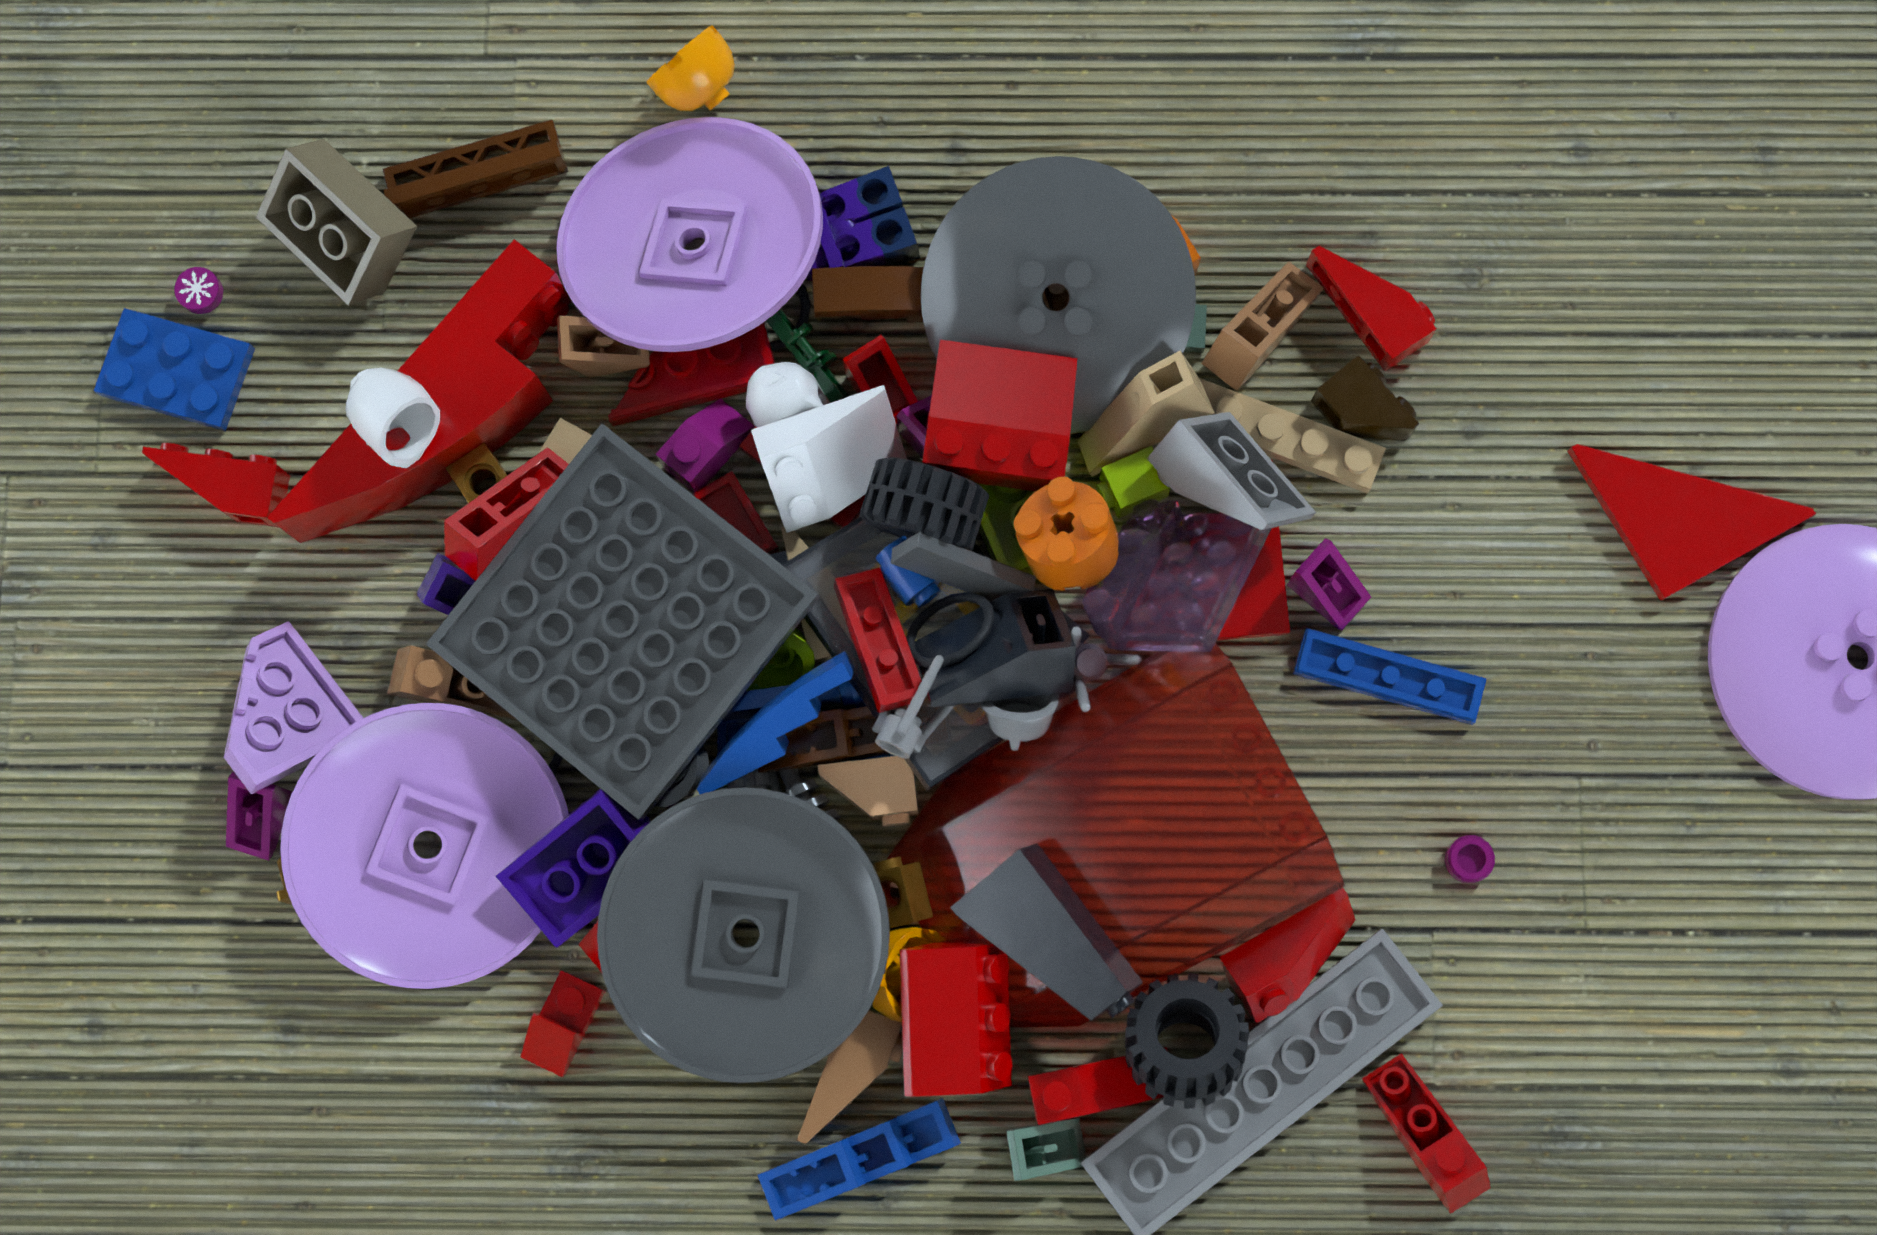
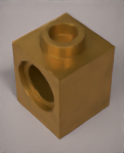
[446,443,508,503]
[873,857,933,928]

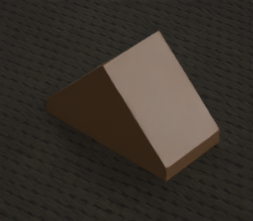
[557,315,650,378]

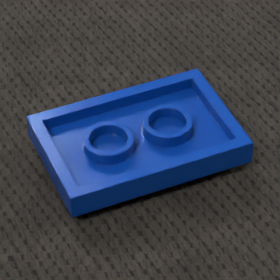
[93,308,255,432]

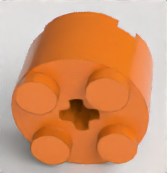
[1013,477,1119,591]

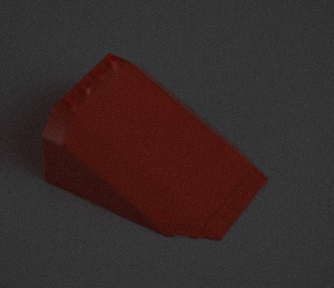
[886,628,1345,1028]

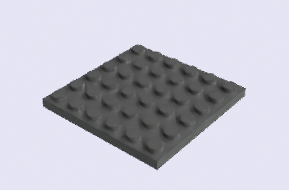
[426,424,821,820]

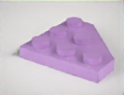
[223,621,363,794]

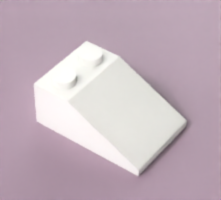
[751,385,907,533]

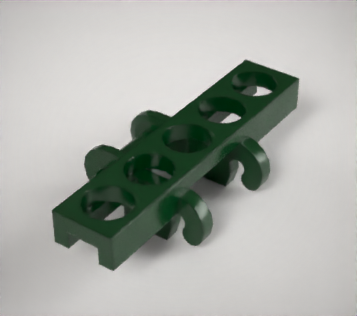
[766,309,849,403]

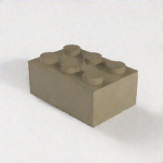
[256,139,417,305]

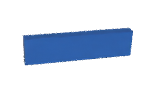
[1293,628,1487,725]

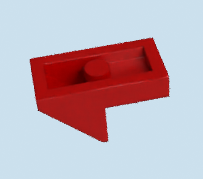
[520,970,606,1077]

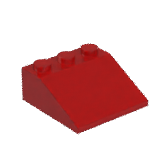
[922,340,1078,491]

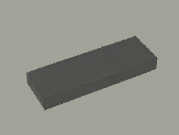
[891,532,1035,601]

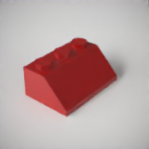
[900,937,1012,1097]

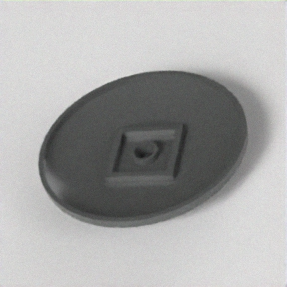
[921,156,1196,433]
[597,788,890,1083]

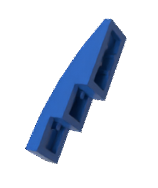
[697,651,854,795]
[758,1098,961,1221]

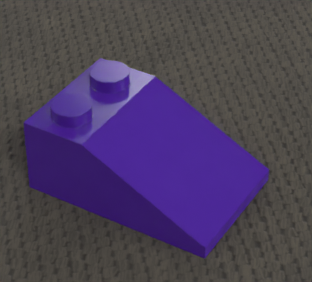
[496,789,651,948]

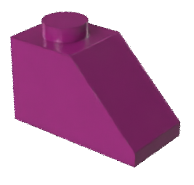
[655,398,755,493]

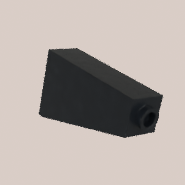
[951,843,1143,1020]

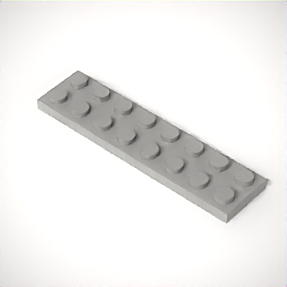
[1080,928,1443,1235]

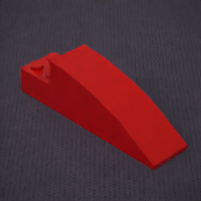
[267,239,571,543]

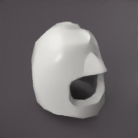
[746,362,829,428]
[345,368,440,468]

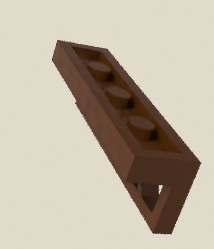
[382,119,568,219]

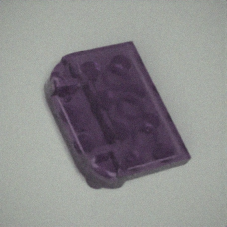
[1082,499,1272,652]

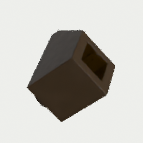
[1311,355,1419,441]

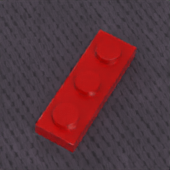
[833,567,922,713]

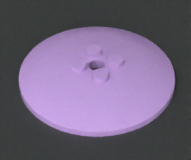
[556,117,823,352]
[1708,524,1877,800]
[280,703,569,989]

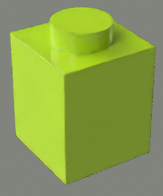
[1096,446,1171,519]

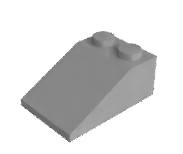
[1147,412,1316,530]

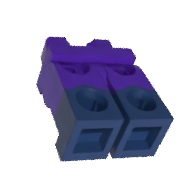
[807,166,920,281]

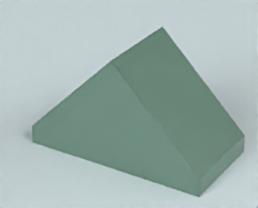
[1006,1118,1086,1181]

